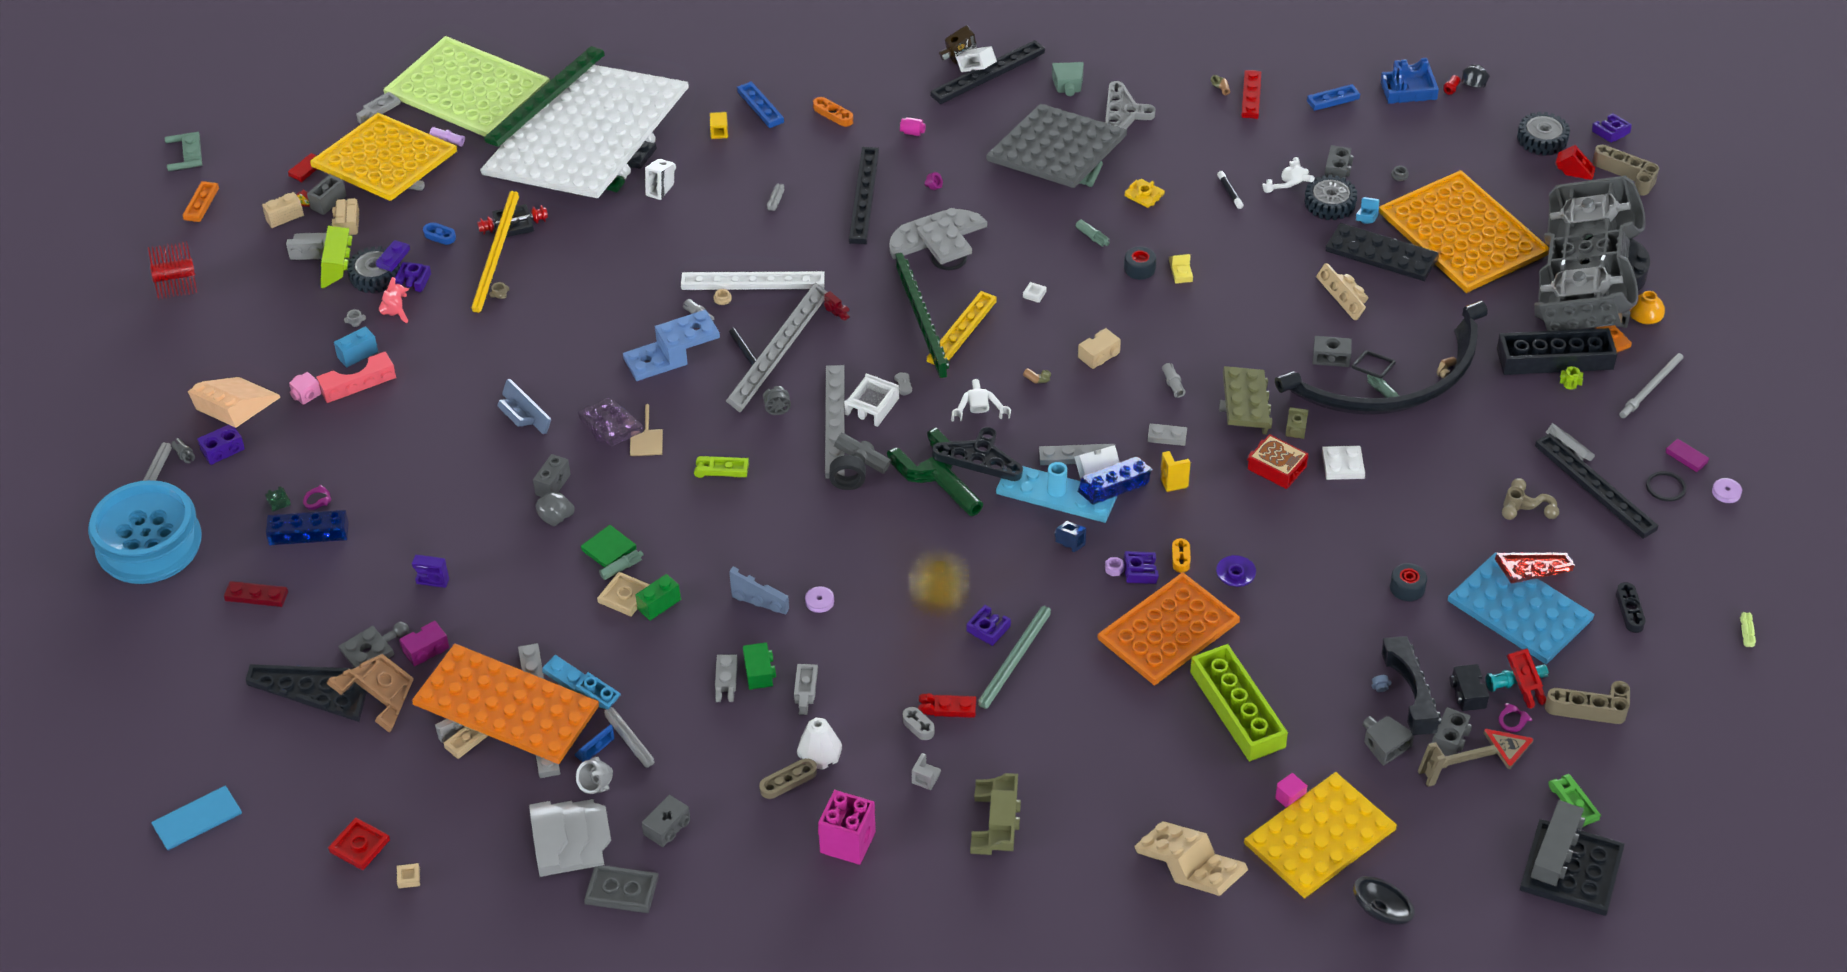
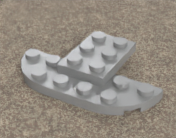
[890,208,987,265]

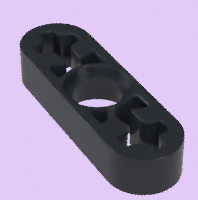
[1616,582,1646,633]

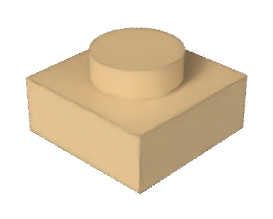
[397,863,420,889]

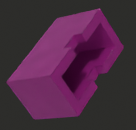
[400,621,449,667]

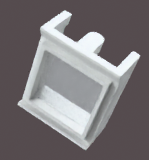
[844,373,899,427]

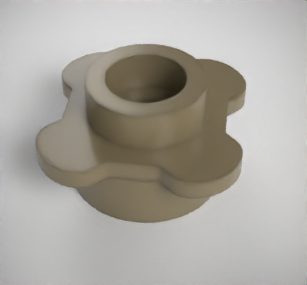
[489,282,510,299]

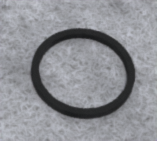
[931,254,967,270]
[1646,471,1686,502]

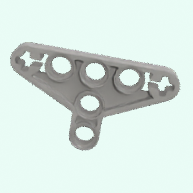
[1105,81,1155,129]

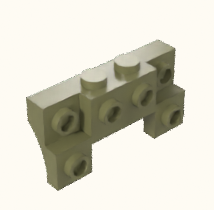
[970,773,1021,855]

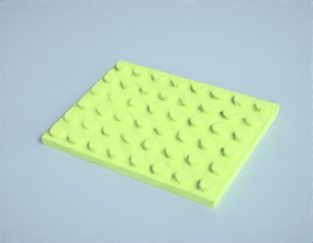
[383,36,550,137]

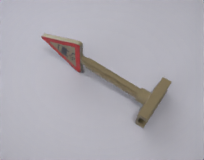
[1418,729,1534,787]

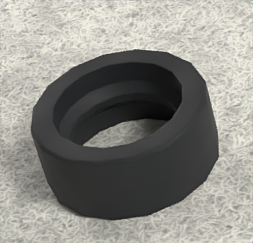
[829,455,866,490]

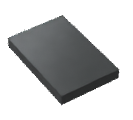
[584,865,659,913]

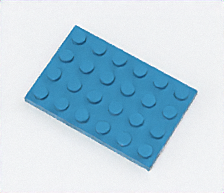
[1447,552,1594,665]

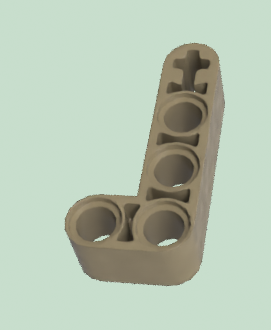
[1592,145,1659,195]
[1544,681,1630,724]

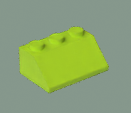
[321,226,352,288]

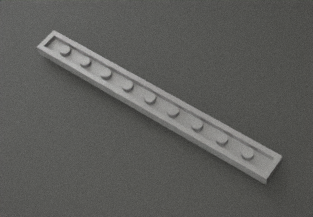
[726,282,827,412]

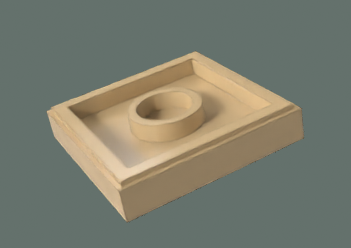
[597,572,650,617]

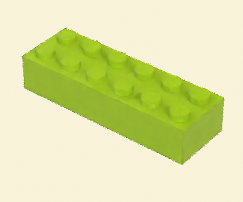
[1190,644,1288,762]

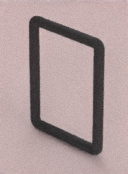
[1351,350,1396,379]

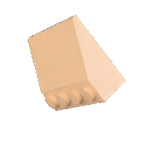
[188,377,280,428]

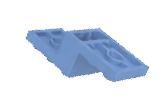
[623,310,720,381]

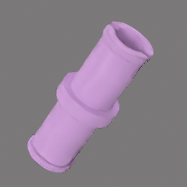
[430,127,465,146]

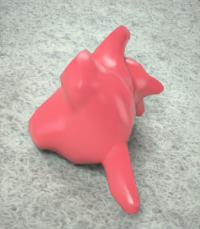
[379,277,409,323]

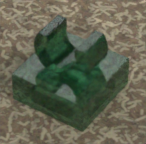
[265,486,291,512]

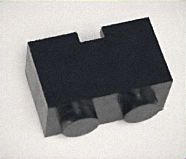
[1450,664,1489,711]

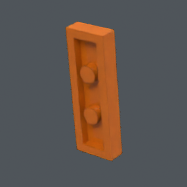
[183,181,219,222]

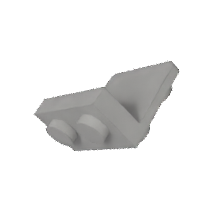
[286,233,326,260]

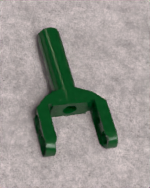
[887,428,984,516]

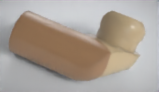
[1437,357,1457,379]

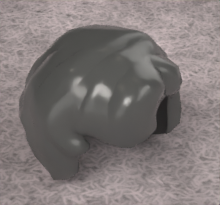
[535,492,575,527]

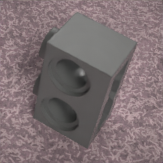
[1325,145,1354,179]
[1432,707,1472,756]

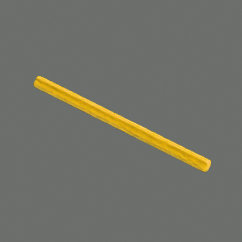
[471,191,519,313]

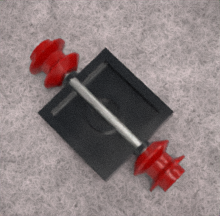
[477,204,548,237]

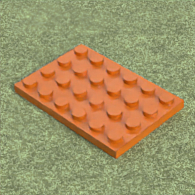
[1097,572,1240,686]

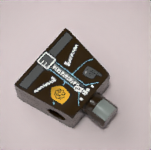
[939,25,977,64]

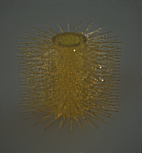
[909,546,969,619]

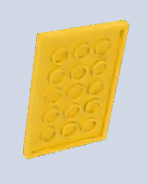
[1244,772,1397,898]

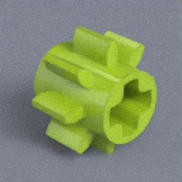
[1560,366,1583,389]

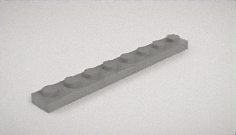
[825,365,845,478]
[518,643,561,778]

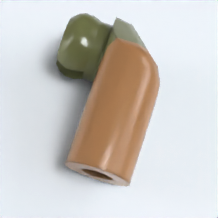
[1211,75,1230,95]
[1023,368,1051,383]

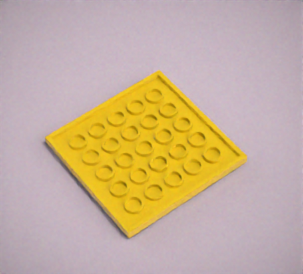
[310,113,457,201]

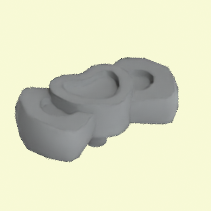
[894,372,913,396]

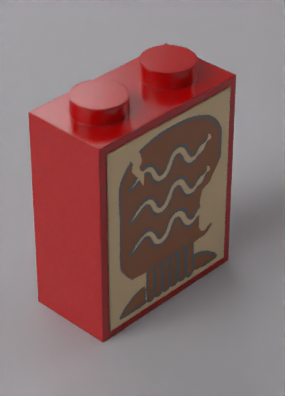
[1247,434,1308,489]

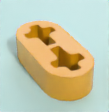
[1172,538,1191,573]

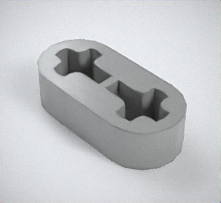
[903,707,935,740]

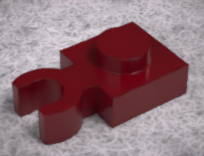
[824,291,850,321]

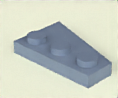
[729,566,789,614]

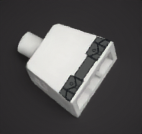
[645,159,676,200]

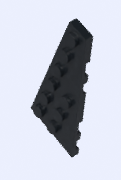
[246,664,367,722]

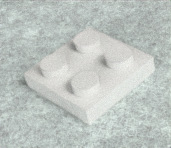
[1322,446,1365,480]

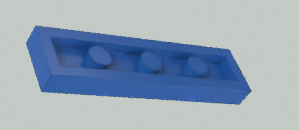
[737,81,784,128]

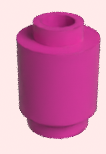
[900,117,926,136]

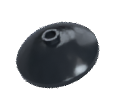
[1353,876,1415,925]

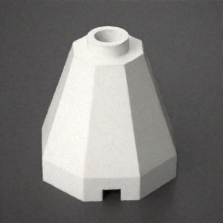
[797,717,842,770]

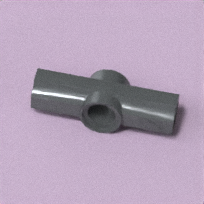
[834,432,891,474]

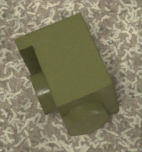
[1285,407,1308,439]

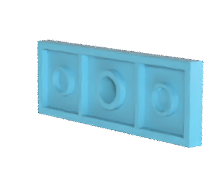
[996,462,1118,523]

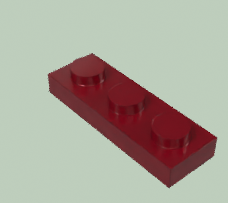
[224,581,288,607]

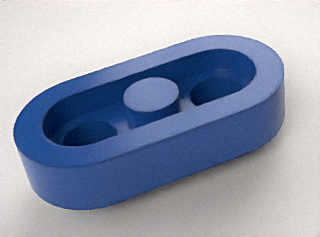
[423,223,456,245]

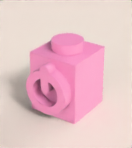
[289,372,321,405]

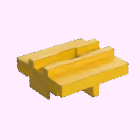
[1124,179,1165,208]

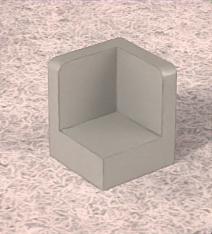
[912,753,941,790]

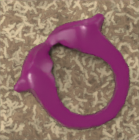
[303,485,331,510]
[1498,703,1532,733]

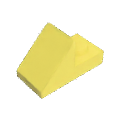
[1169,254,1193,283]

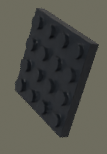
[1519,819,1625,916]

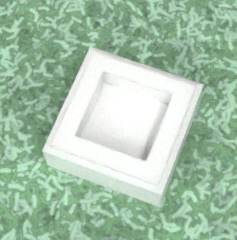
[1023,282,1047,303]

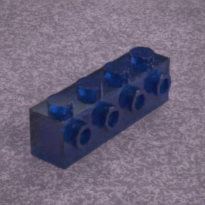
[1077,456,1152,505]
[266,510,349,545]

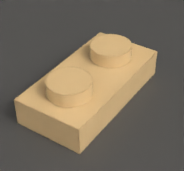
[444,726,488,759]

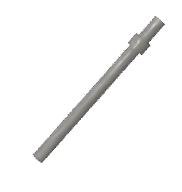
[1619,353,1683,418]

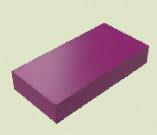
[1665,439,1709,472]

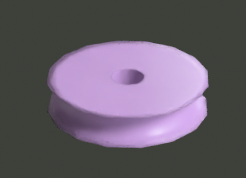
[1712,478,1742,503]
[805,586,834,613]

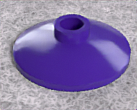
[1216,555,1256,587]

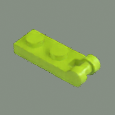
[694,456,749,478]

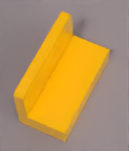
[1160,451,1190,492]

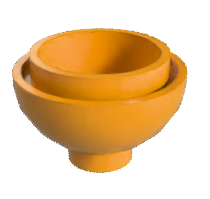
[1630,291,1665,324]

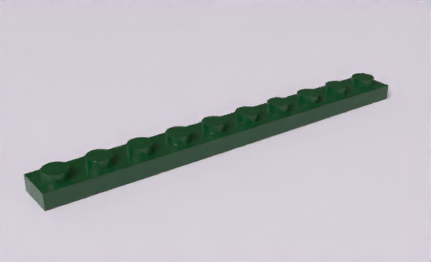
[484,46,605,147]
[895,253,949,378]

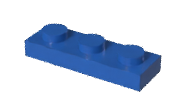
[1307,84,1360,111]

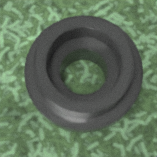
[1391,166,1409,181]

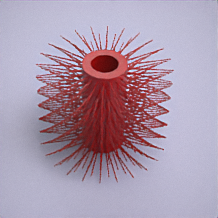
[148,241,197,300]

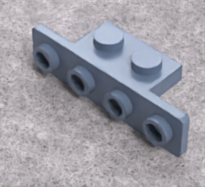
[497,379,551,434]

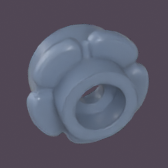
[1371,675,1391,692]

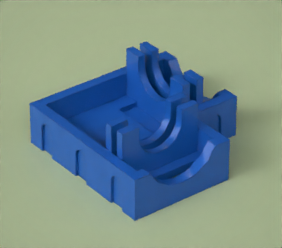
[1381,58,1439,104]

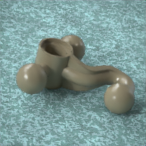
[1502,478,1559,520]

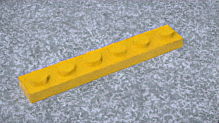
[927,291,997,365]

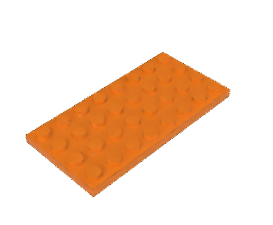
[412,644,599,764]

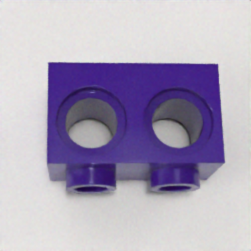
[197,425,245,465]

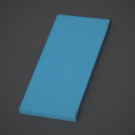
[151,785,242,851]

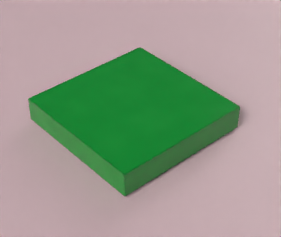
[581,525,637,568]

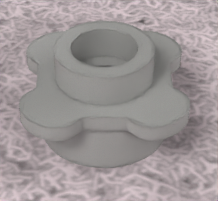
[344,309,366,327]

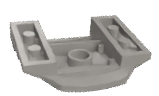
[529,799,611,877]

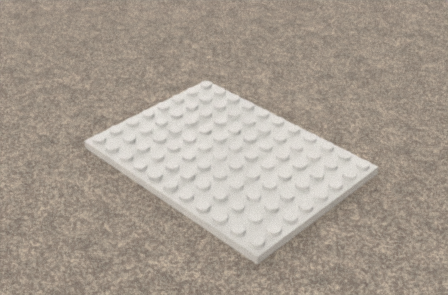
[480,65,689,198]

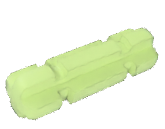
[1740,612,1756,648]

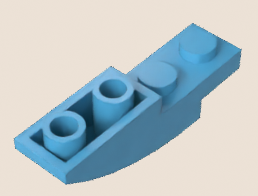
[542,655,621,709]

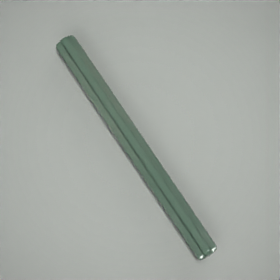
[978,606,1051,709]

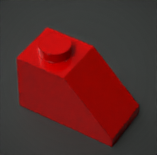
[1556,145,1595,180]

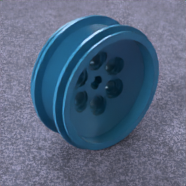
[88,480,202,584]

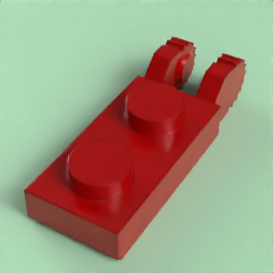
[1507,648,1546,709]
[918,693,976,718]

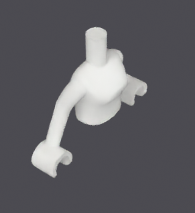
[1262,157,1314,193]
[951,379,1011,422]

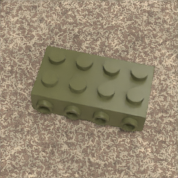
[1223,366,1272,435]

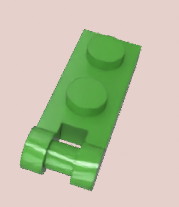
[1549,774,1601,827]

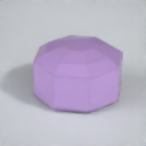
[1105,557,1124,576]

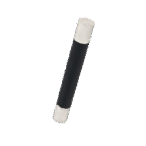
[1217,171,1244,209]

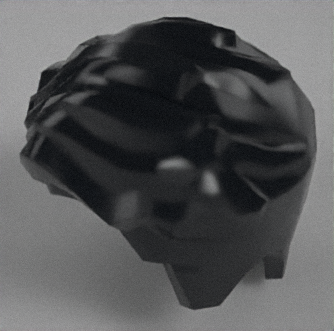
[1462,64,1490,88]

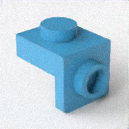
[1356,197,1380,224]

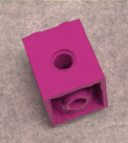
[818,790,876,865]

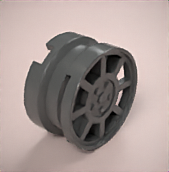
[763,386,791,415]

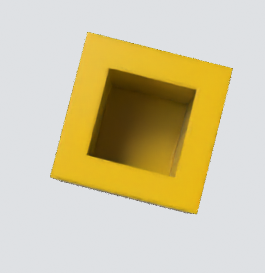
[710,112,728,139]

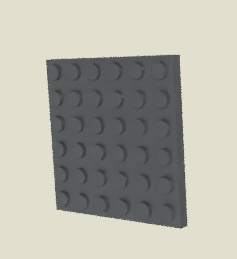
[986,104,1127,188]

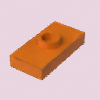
[1594,325,1632,352]

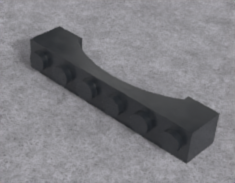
[1381,636,1441,735]

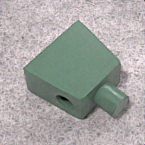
[1052,62,1084,96]

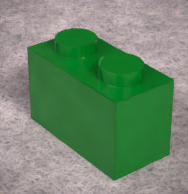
[635,574,681,620]
[743,642,776,690]

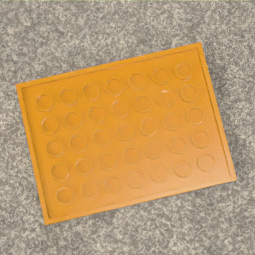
[1379,170,1549,293]

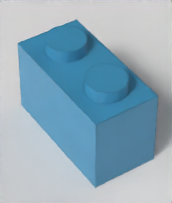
[334,326,378,368]

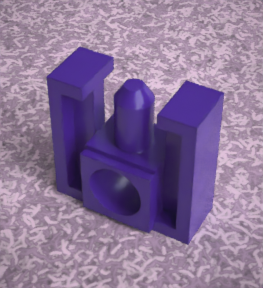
[1592,113,1632,143]
[395,262,431,292]
[1123,551,1159,584]
[412,555,449,588]
[966,605,1011,646]

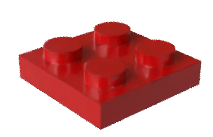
[328,817,390,870]

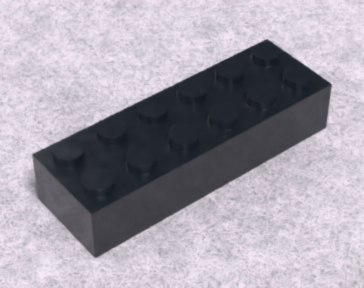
[1497,328,1617,375]

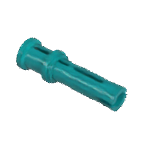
[1485,664,1549,692]

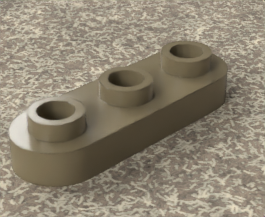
[759,758,817,799]

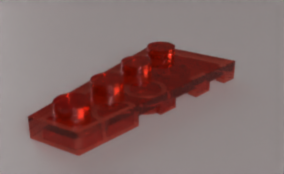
[1495,552,1575,584]

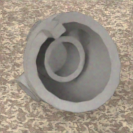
[576,757,613,794]

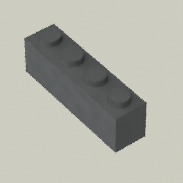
[1531,800,1586,886]

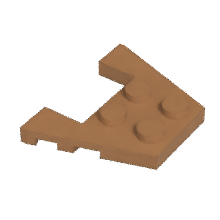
[327,654,414,733]

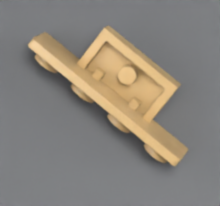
[1316,263,1369,320]

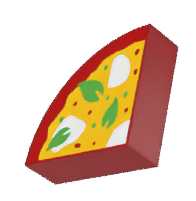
[296,189,310,207]

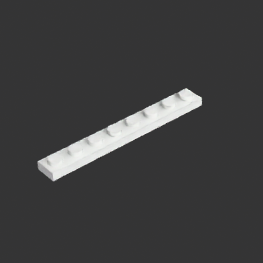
[681,271,825,290]

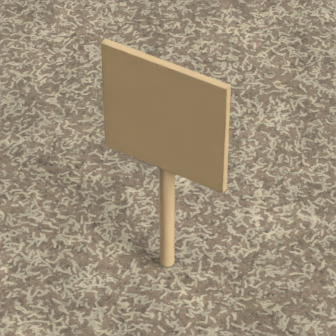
[630,404,663,456]

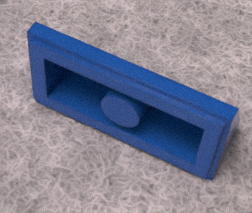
[575,724,615,762]

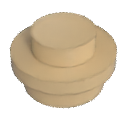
[714,289,732,305]

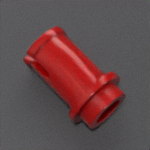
[1443,75,1461,94]

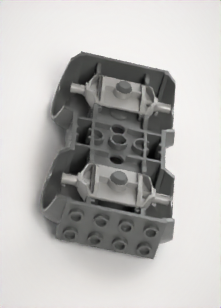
[1534,175,1645,331]

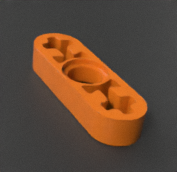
[813,97,853,127]

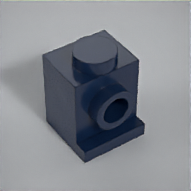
[1055,521,1087,552]

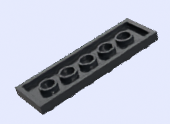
[1326,223,1439,282]

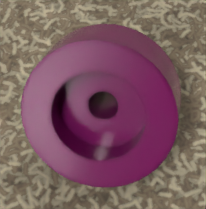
[925,172,943,190]

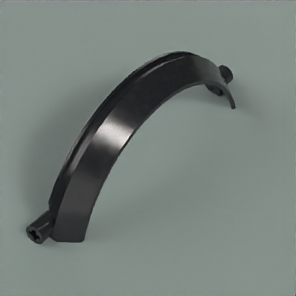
[1275,301,1488,415]

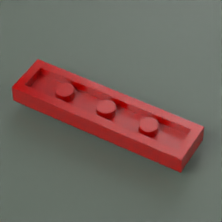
[1241,70,1261,119]

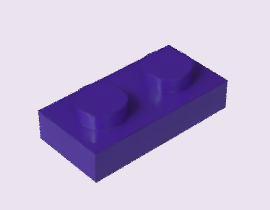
[376,240,410,272]

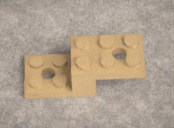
[1134,821,1248,896]

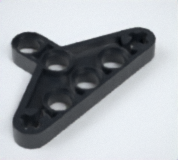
[932,427,1023,481]

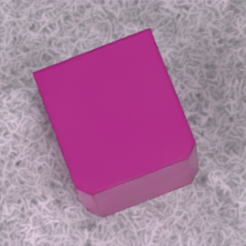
[1275,773,1307,808]

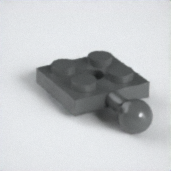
[338,622,409,668]

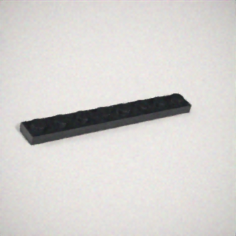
[930,40,1045,105]
[849,147,879,244]
[1535,433,1659,539]

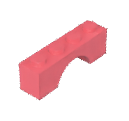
[316,351,396,403]

